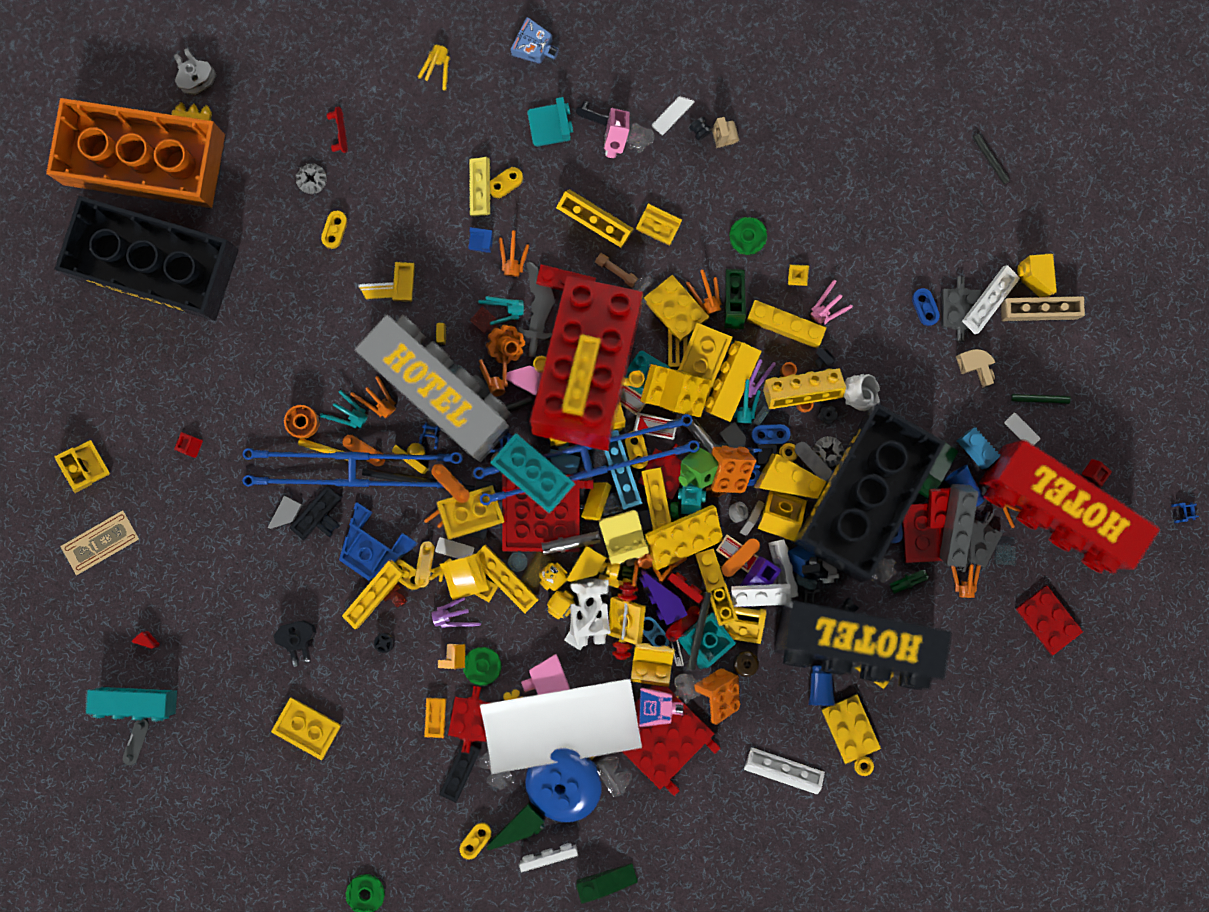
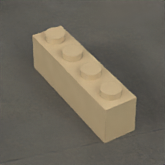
[1001,297,1085,321]

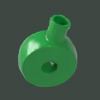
[670,501,680,520]

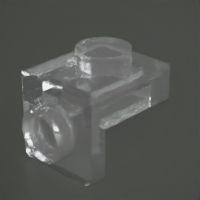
[632,275,653,307]

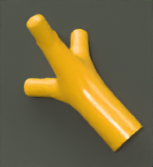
[429,558,452,582]

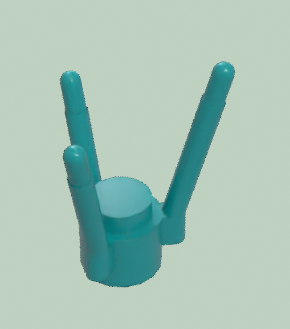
[478,296,524,325]
[733,379,761,423]
[320,390,368,429]

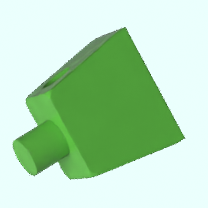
[679,447,719,488]

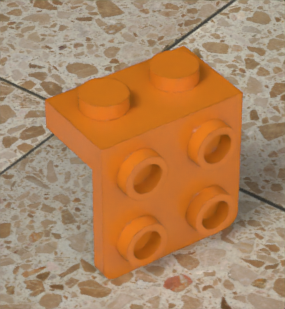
[711,446,756,493]
[695,668,740,724]

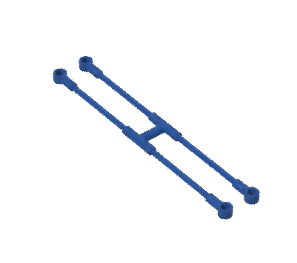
[473,414,699,506]
[243,448,463,489]

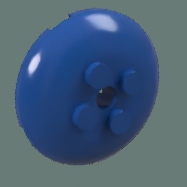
[525,748,602,822]

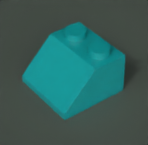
[678,613,736,669]

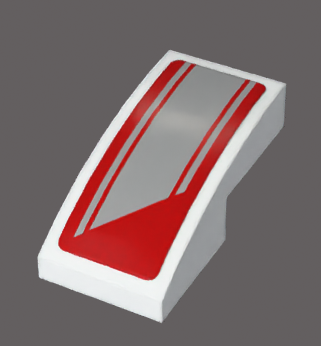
[633,412,676,440]

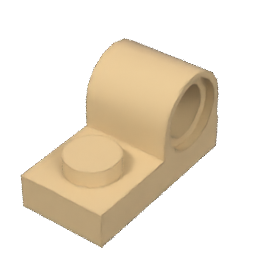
[712,117,739,148]

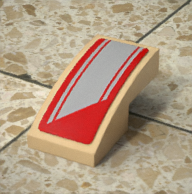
[620,385,646,416]
[716,535,758,573]

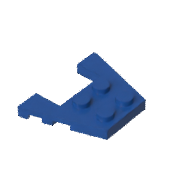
[339,502,418,581]

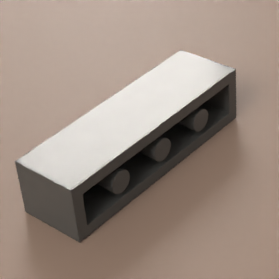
[939,484,979,567]

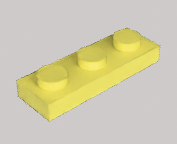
[470,157,490,217]

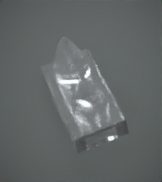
[477,751,514,790]
[594,757,633,797]

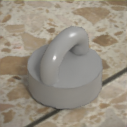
[729,502,748,522]

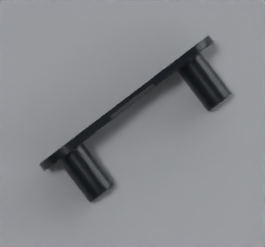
[575,101,609,126]

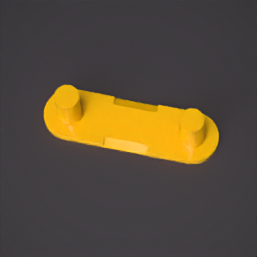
[415,541,435,588]

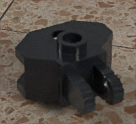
[273,620,317,666]

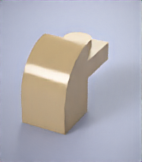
[956,350,995,388]

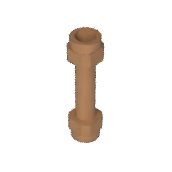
[595,253,638,288]

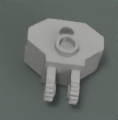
[174,48,216,95]

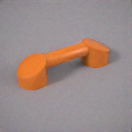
[780,362,814,412]

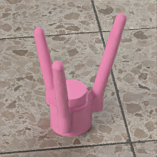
[810,280,853,325]

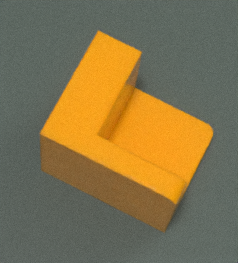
[438,644,465,669]

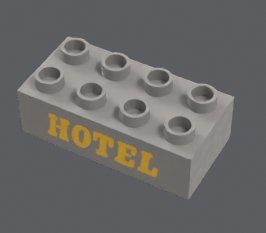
[355,315,511,462]

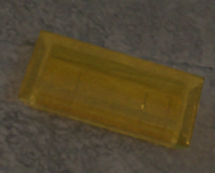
[520,551,555,591]

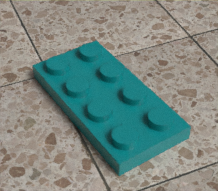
[490,433,575,514]

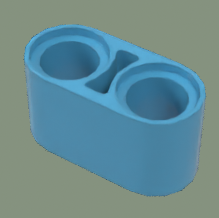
[643,616,669,647]

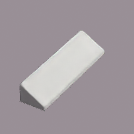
[744,747,825,794]

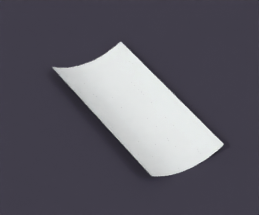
[480,679,642,774]

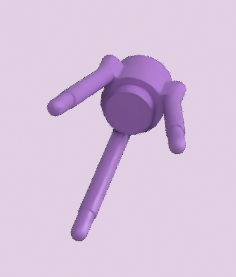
[743,359,776,398]
[432,597,481,628]

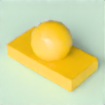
[392,443,428,474]

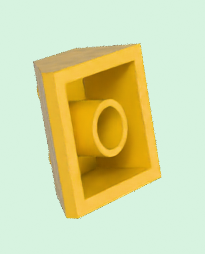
[1017,254,1057,298]
[758,490,807,541]
[566,546,608,582]

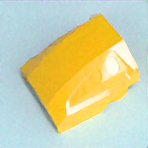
[440,553,490,600]

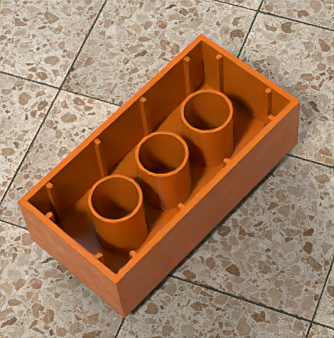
[46,98,225,208]

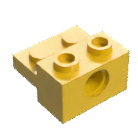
[54,440,110,493]

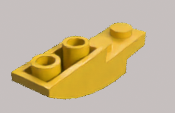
[695,548,738,626]

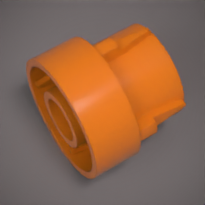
[284,405,320,439]

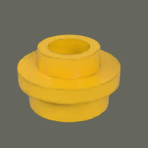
[779,443,798,462]
[854,756,874,776]

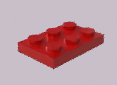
[902,504,943,563]
[1016,586,1083,655]

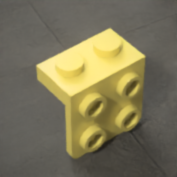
[599,510,649,564]

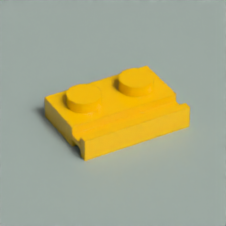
[636,204,682,246]

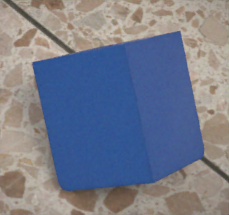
[469,227,494,253]
[788,546,816,577]

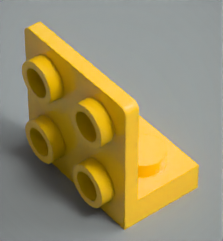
[630,643,675,687]

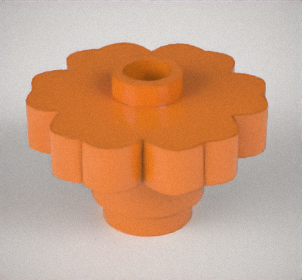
[486,324,525,364]

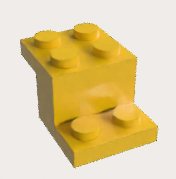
[640,364,711,417]

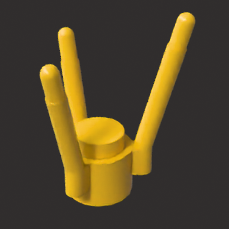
[418,45,450,90]

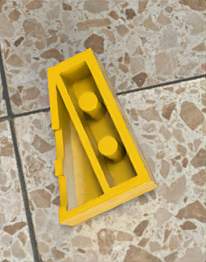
[754,454,826,499]

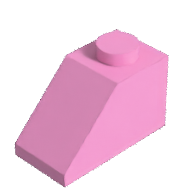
[507,366,542,397]

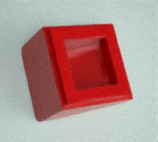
[174,432,203,458]
[1082,459,1112,487]
[131,631,160,648]

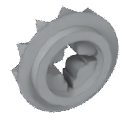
[296,163,327,194]
[813,436,844,467]

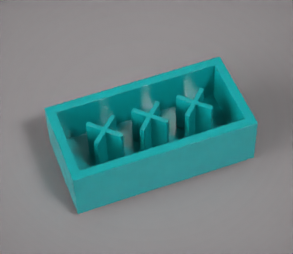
[86,687,177,721]

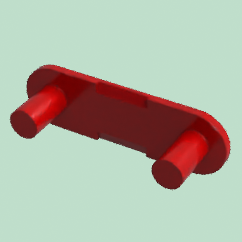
[327,106,348,153]
[666,606,700,642]

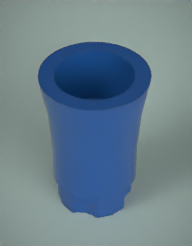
[944,465,985,507]
[808,666,836,705]

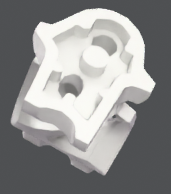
[570,578,611,646]

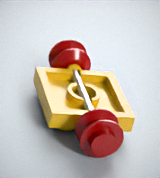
[607,582,646,660]

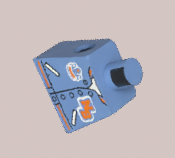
[511,18,559,63]

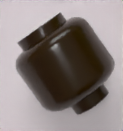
[733,651,759,677]

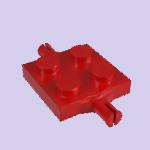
[638,444,682,503]
[448,686,490,753]

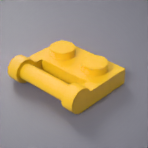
[724,607,766,644]

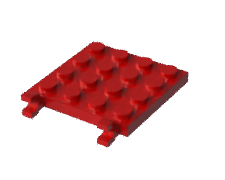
[502,474,594,552]
[622,685,720,796]

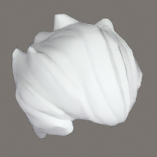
[843,374,880,411]

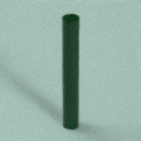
[1011,394,1070,404]

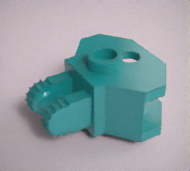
[678,483,706,514]

